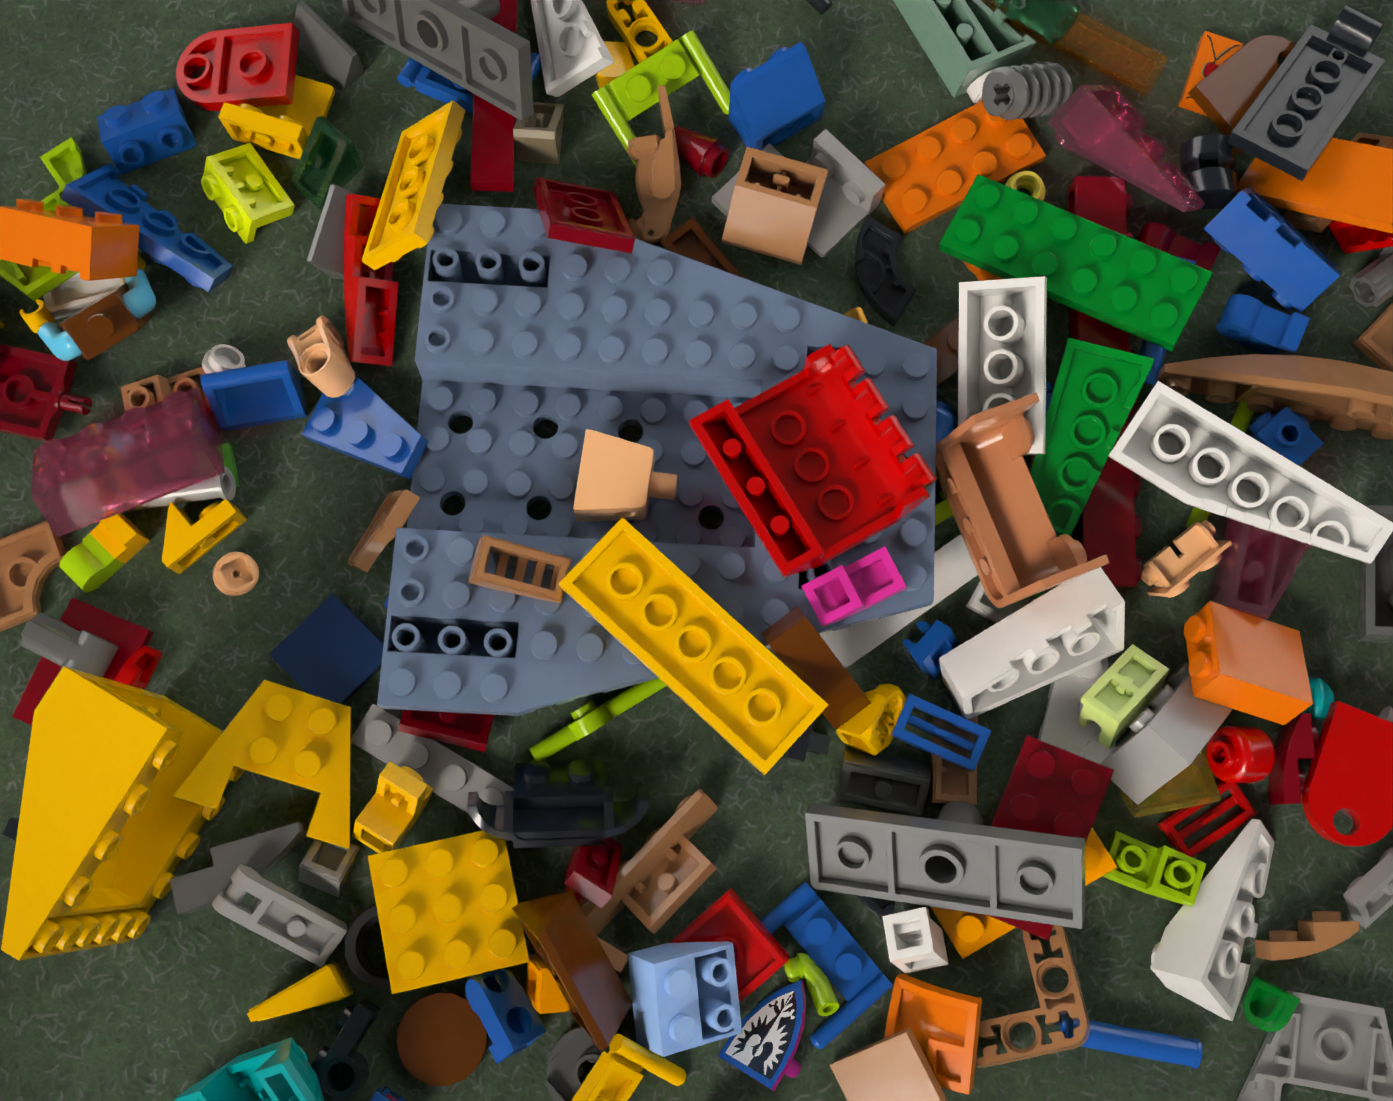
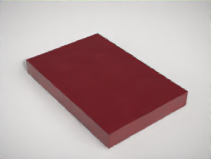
[533,177,635,254]
[11,597,154,725]

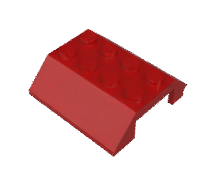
[689,344,937,577]

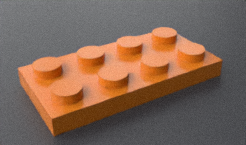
[864,100,1046,235]

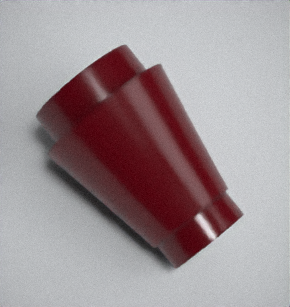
[674,125,729,178]

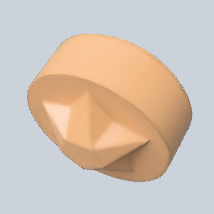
[212,552,259,596]

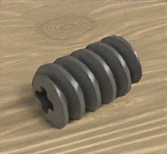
[982,62,1073,121]

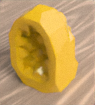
[835,683,906,756]

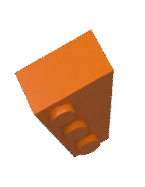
[0,198,140,281]

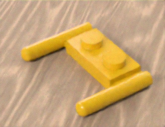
[571,1034,686,1101]

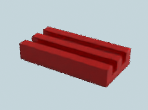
[1157,780,1258,857]

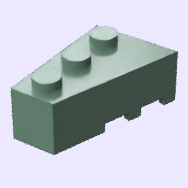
[893,0,1036,98]

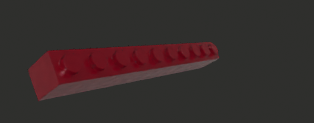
[1066,176,1142,593]

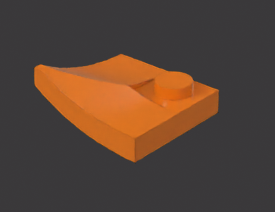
[884,973,982,1095]

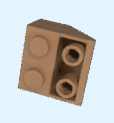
[722,147,828,265]

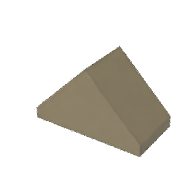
[513,102,565,164]

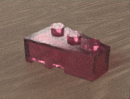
[1211,518,1312,619]

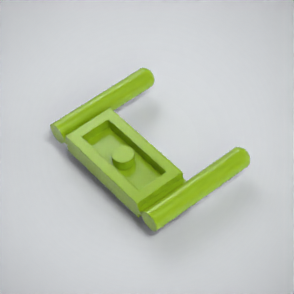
[591,30,730,167]

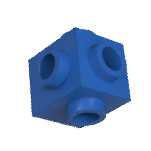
[1248,406,1323,466]

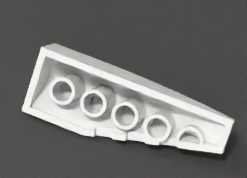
[1108,381,1393,564]

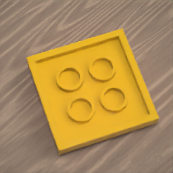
[368,831,530,994]

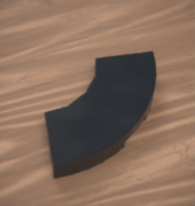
[854,215,917,327]

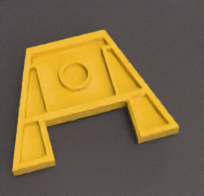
[172,680,351,849]

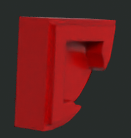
[114,646,162,690]

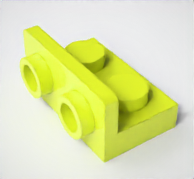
[201,143,295,244]

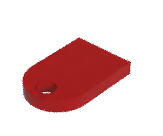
[176,23,300,111]
[1302,701,1393,846]

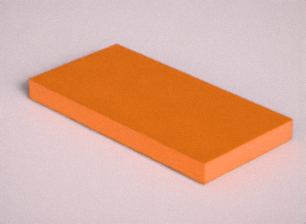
[1238,138,1393,234]

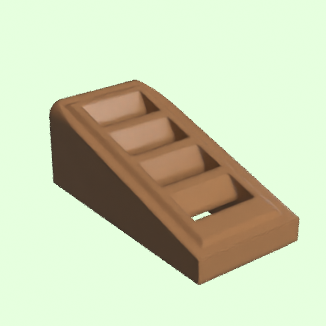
[468,534,572,604]

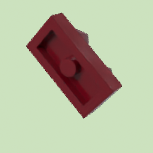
[564,837,623,908]

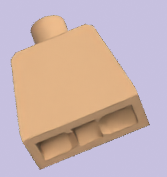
[573,429,678,522]

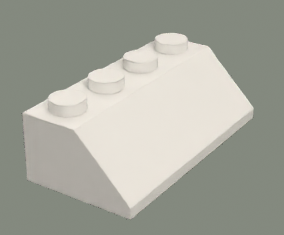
[958,276,1047,456]

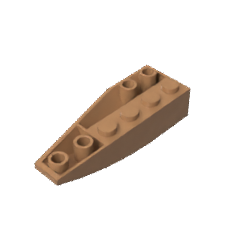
[1158,354,1393,440]

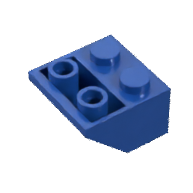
[728,42,825,150]

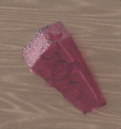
[1048,85,1205,212]

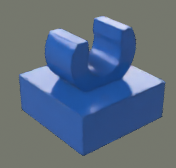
[903,620,960,679]

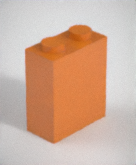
[1184,601,1313,725]

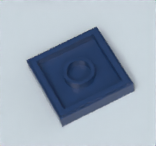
[269,593,384,705]

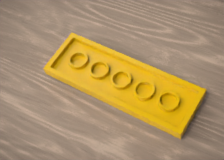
[559,517,829,775]

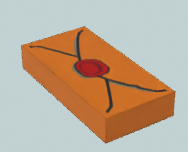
[1178,31,1243,116]

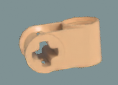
[287,315,355,398]

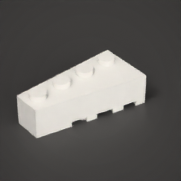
[939,567,1125,720]

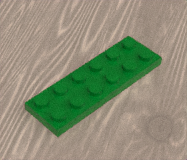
[939,174,1213,352]

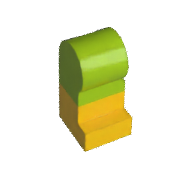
[59,507,150,592]

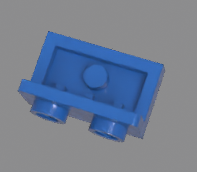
[97,88,196,174]

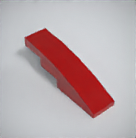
[344,194,398,366]

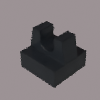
[781,721,831,762]

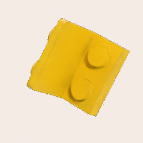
[218,75,335,162]

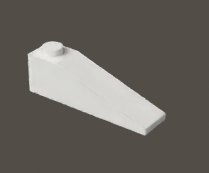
[1150,819,1275,1021]

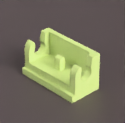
[1079,644,1169,749]

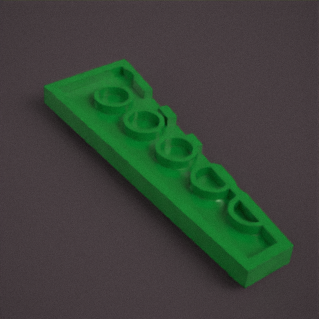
[1029,338,1154,599]

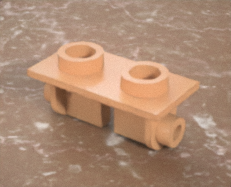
[1141,520,1232,598]

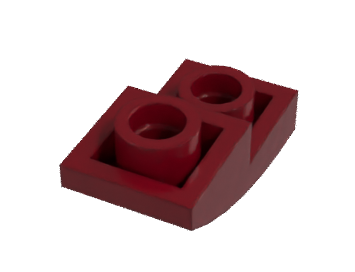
[1268,713,1319,805]

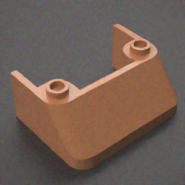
[935,393,1110,608]

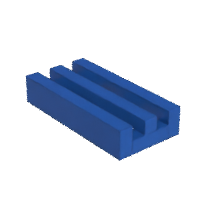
[890,694,991,772]

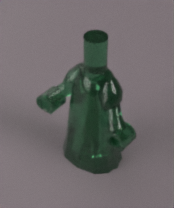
[996,0,1080,45]

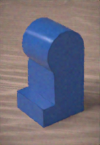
[1216,294,1310,355]
[465,968,547,1064]

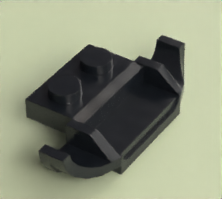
[467,759,650,848]

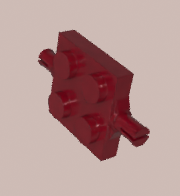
[0,344,92,443]

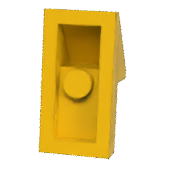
[162,499,247,574]

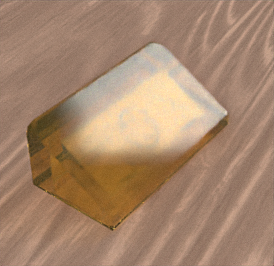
[1118,751,1220,818]

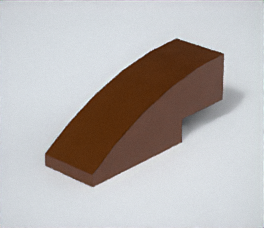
[761,606,871,729]

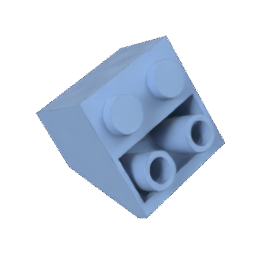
[627,941,742,1057]

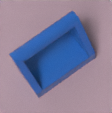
[200,360,308,431]

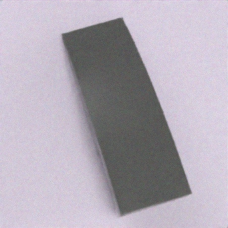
[170,822,309,915]

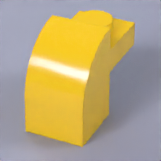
[352,761,434,853]

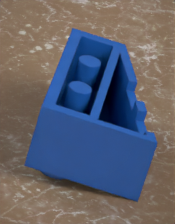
[1204,187,1342,313]

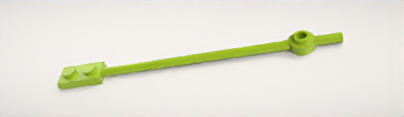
[529,490,953,761]

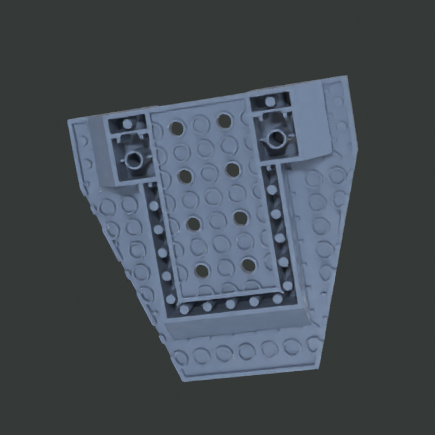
[377,204,937,716]

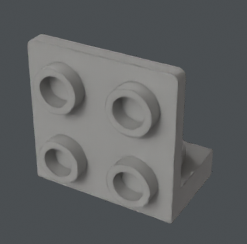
[805,129,886,257]

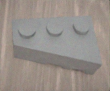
[1101,662,1233,805]

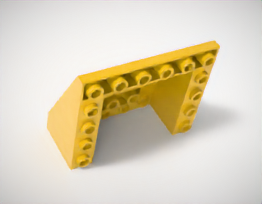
[1,666,245,961]

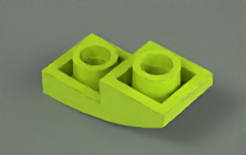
[1103,831,1206,906]

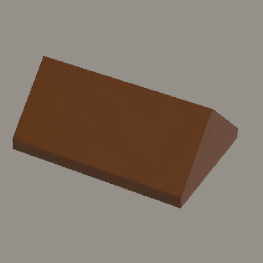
[512,891,633,1051]

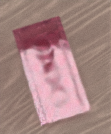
[31,388,225,537]

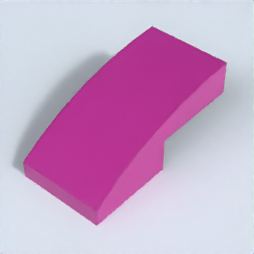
[802,546,908,627]

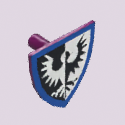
[718,980,806,1091]

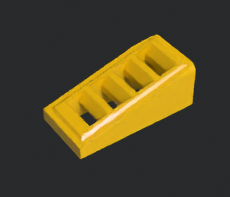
[247,962,353,1022]

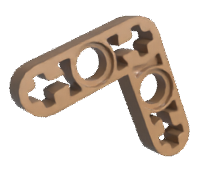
[976,925,1090,1068]

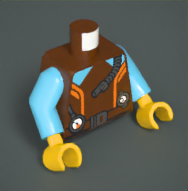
[19,254,156,361]

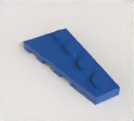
[61,163,233,292]

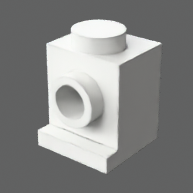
[882,907,949,974]

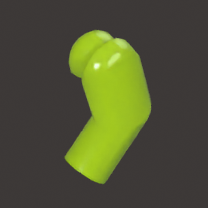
[783,953,839,1016]

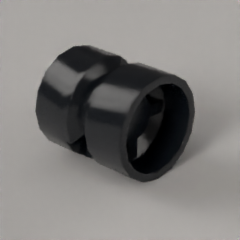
[1179,134,1238,210]

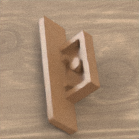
[581,789,718,936]

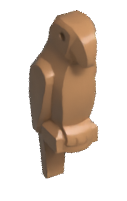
[627,85,681,245]

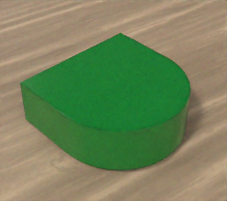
[1243,975,1300,1032]

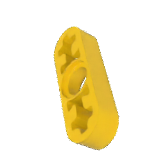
[607,0,673,63]

